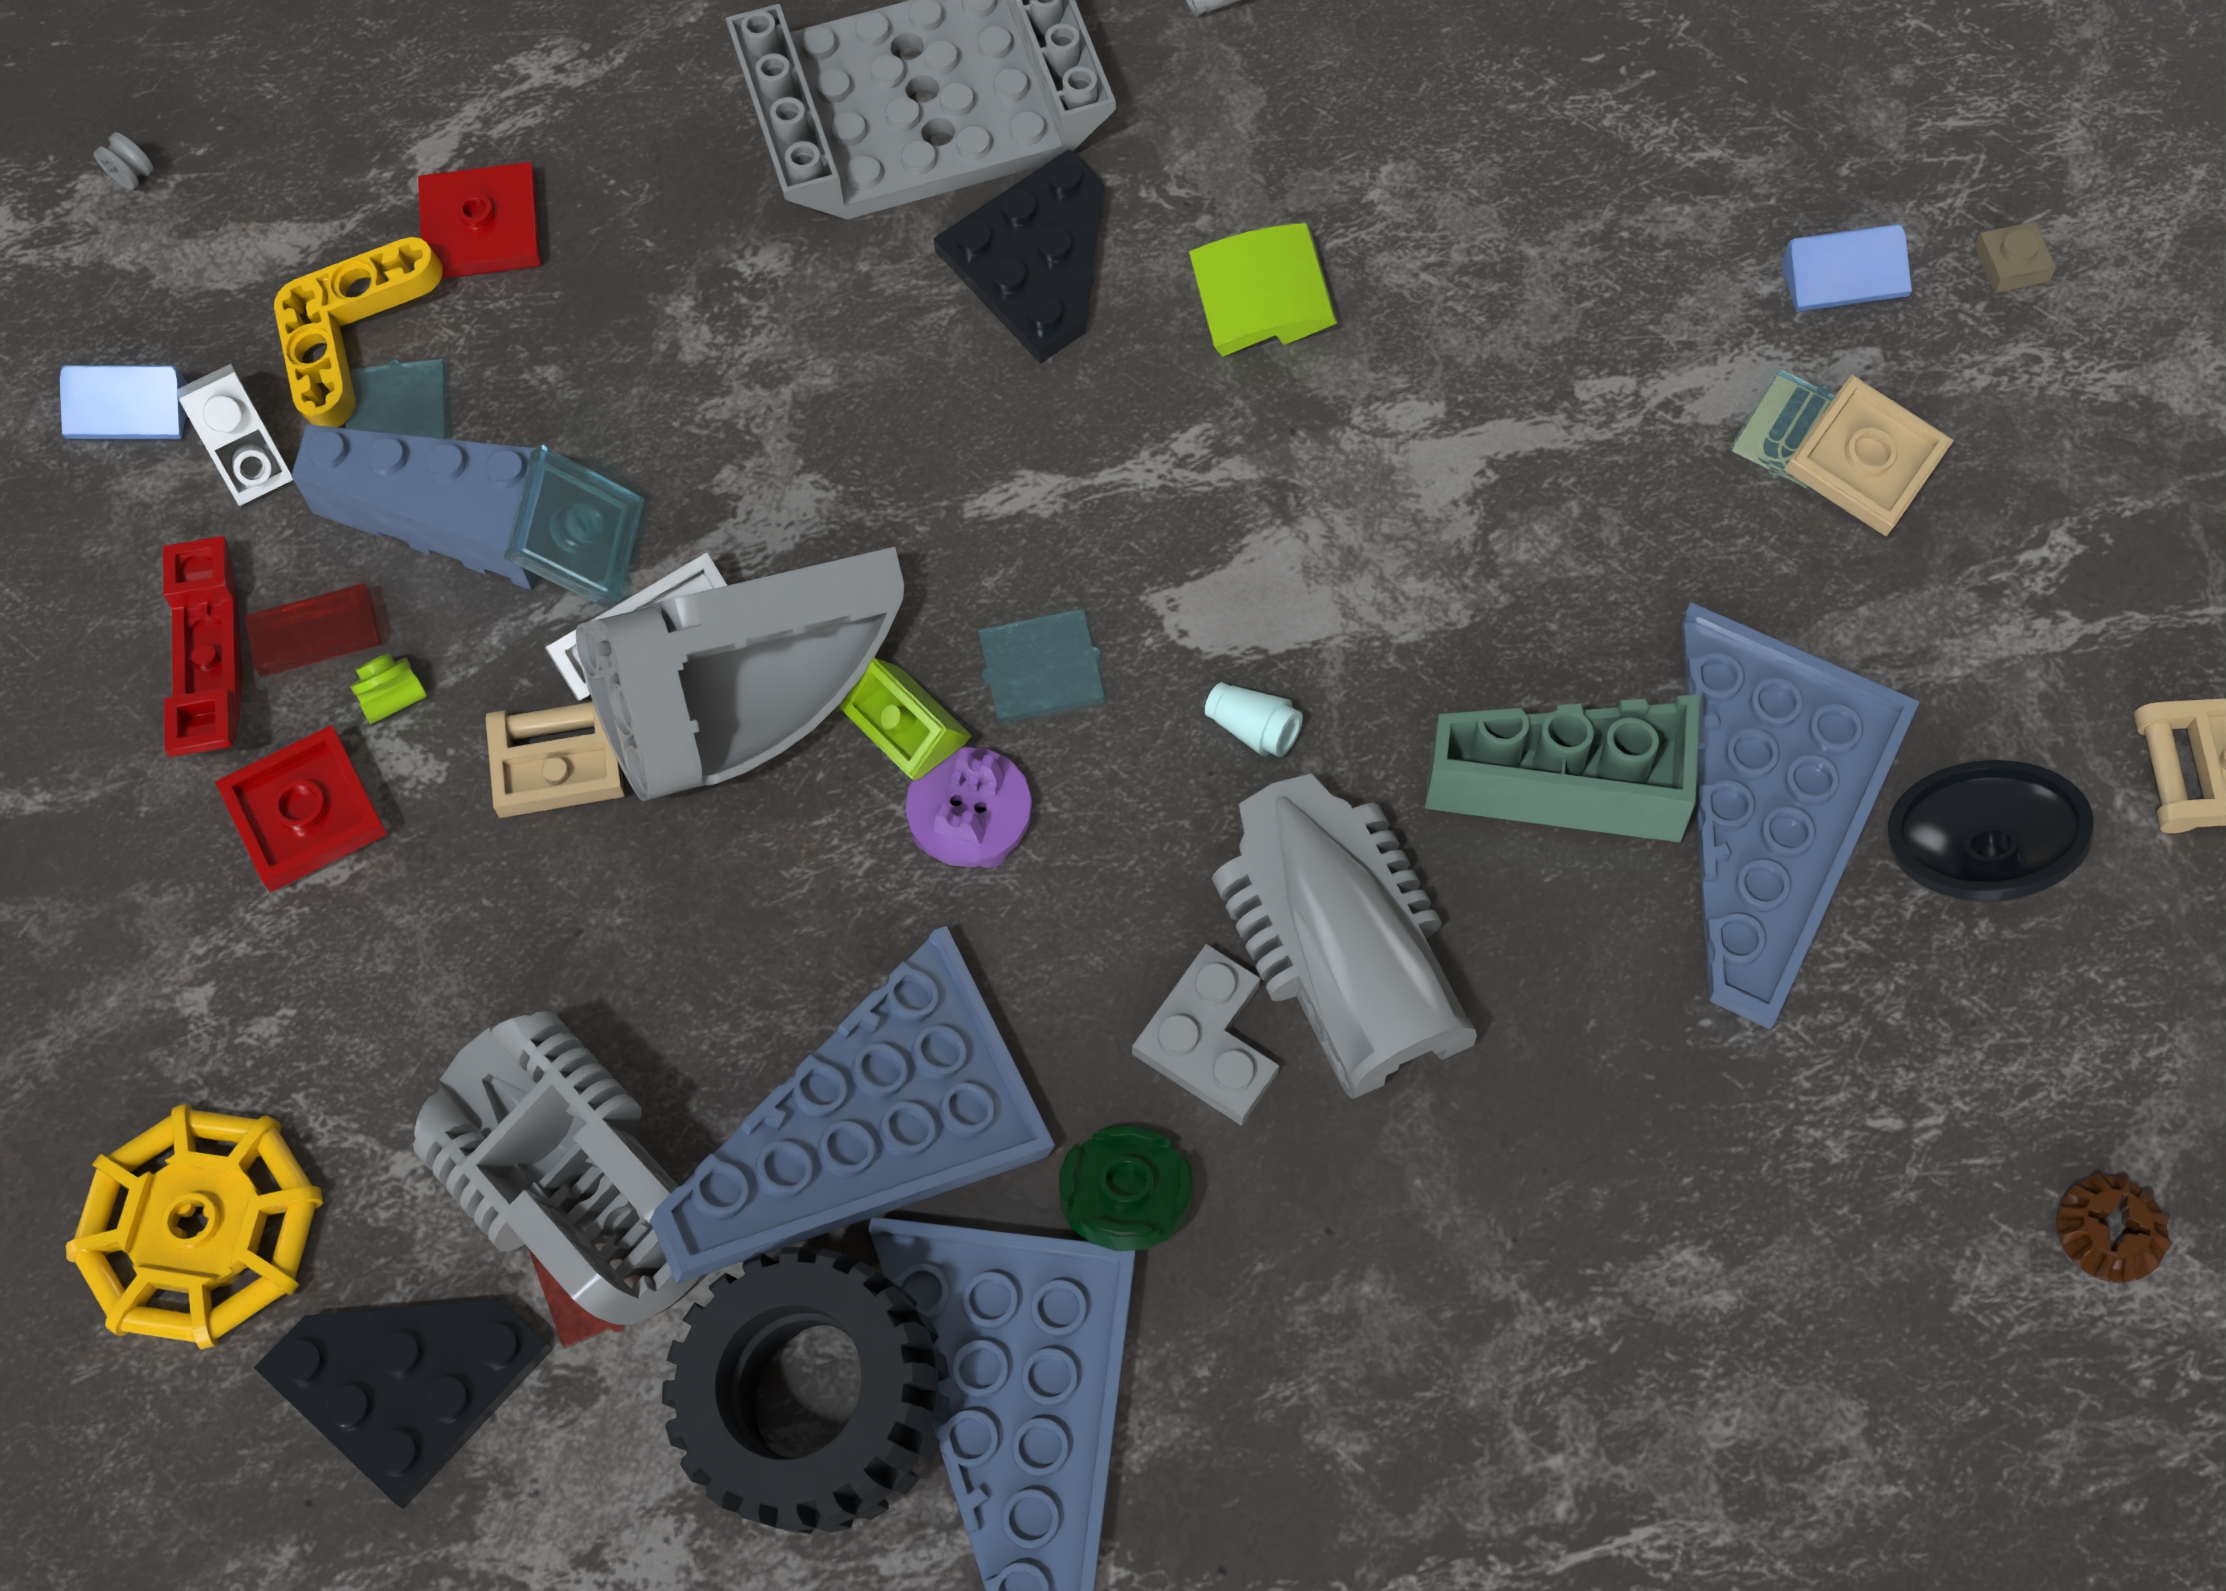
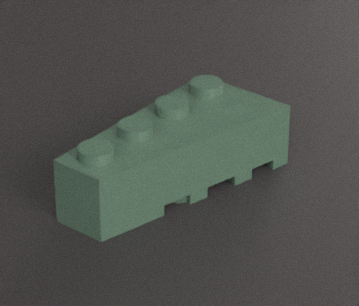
[1425,694,1700,843]

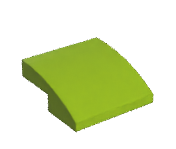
[1189,223,1337,357]

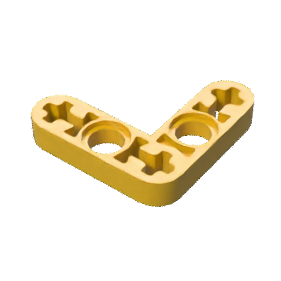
[274,237,443,428]

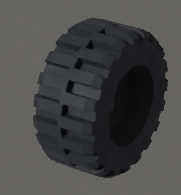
[662,1247,950,1534]

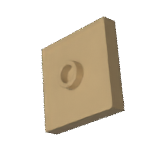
[1784,374,1954,537]

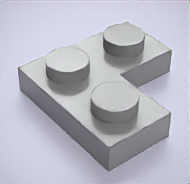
[1132,944,1279,1126]

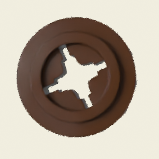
[2056,1173,2172,1283]

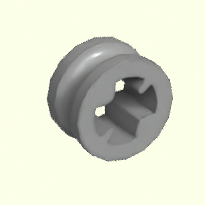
[93,132,153,190]

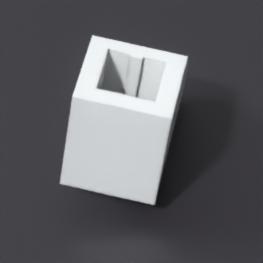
[176,364,293,506]

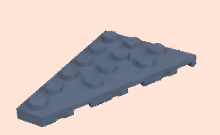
[1681,602,1920,1030]
[650,926,1055,1284]
[869,1217,1136,1591]

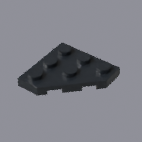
[933,149,1105,364]
[254,1299,553,1509]

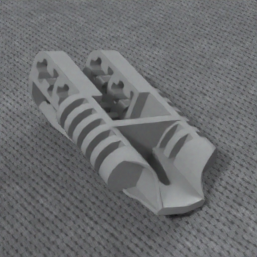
[1212,773,1477,1099]
[413,1010,700,1325]

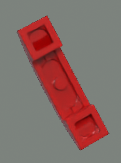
[163,536,242,757]

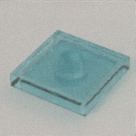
[504,445,645,609]

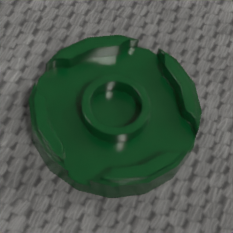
[1059,1125,1194,1251]

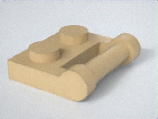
[2134,698,2226,833]
[486,701,625,818]

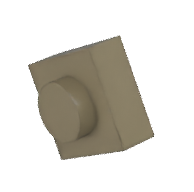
[1974,221,2056,293]

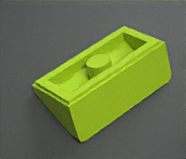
[839,658,971,781]

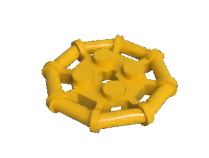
[65,1103,323,1349]

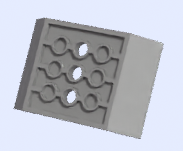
[725,0,1116,220]

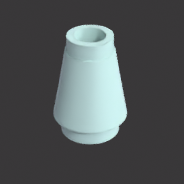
[1205,682,1303,757]

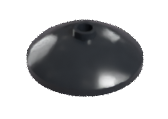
[1888,760,2094,902]

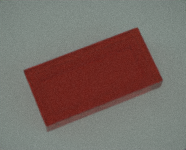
[244,583,382,677]

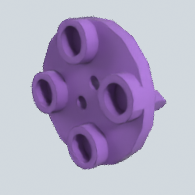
[905,747,1032,868]

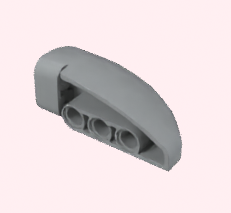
[576,547,904,801]

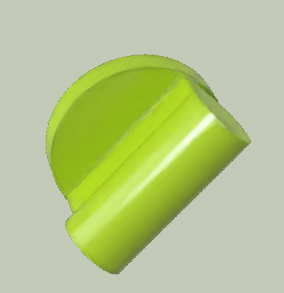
[350,653,427,725]

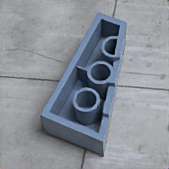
[291,424,558,590]

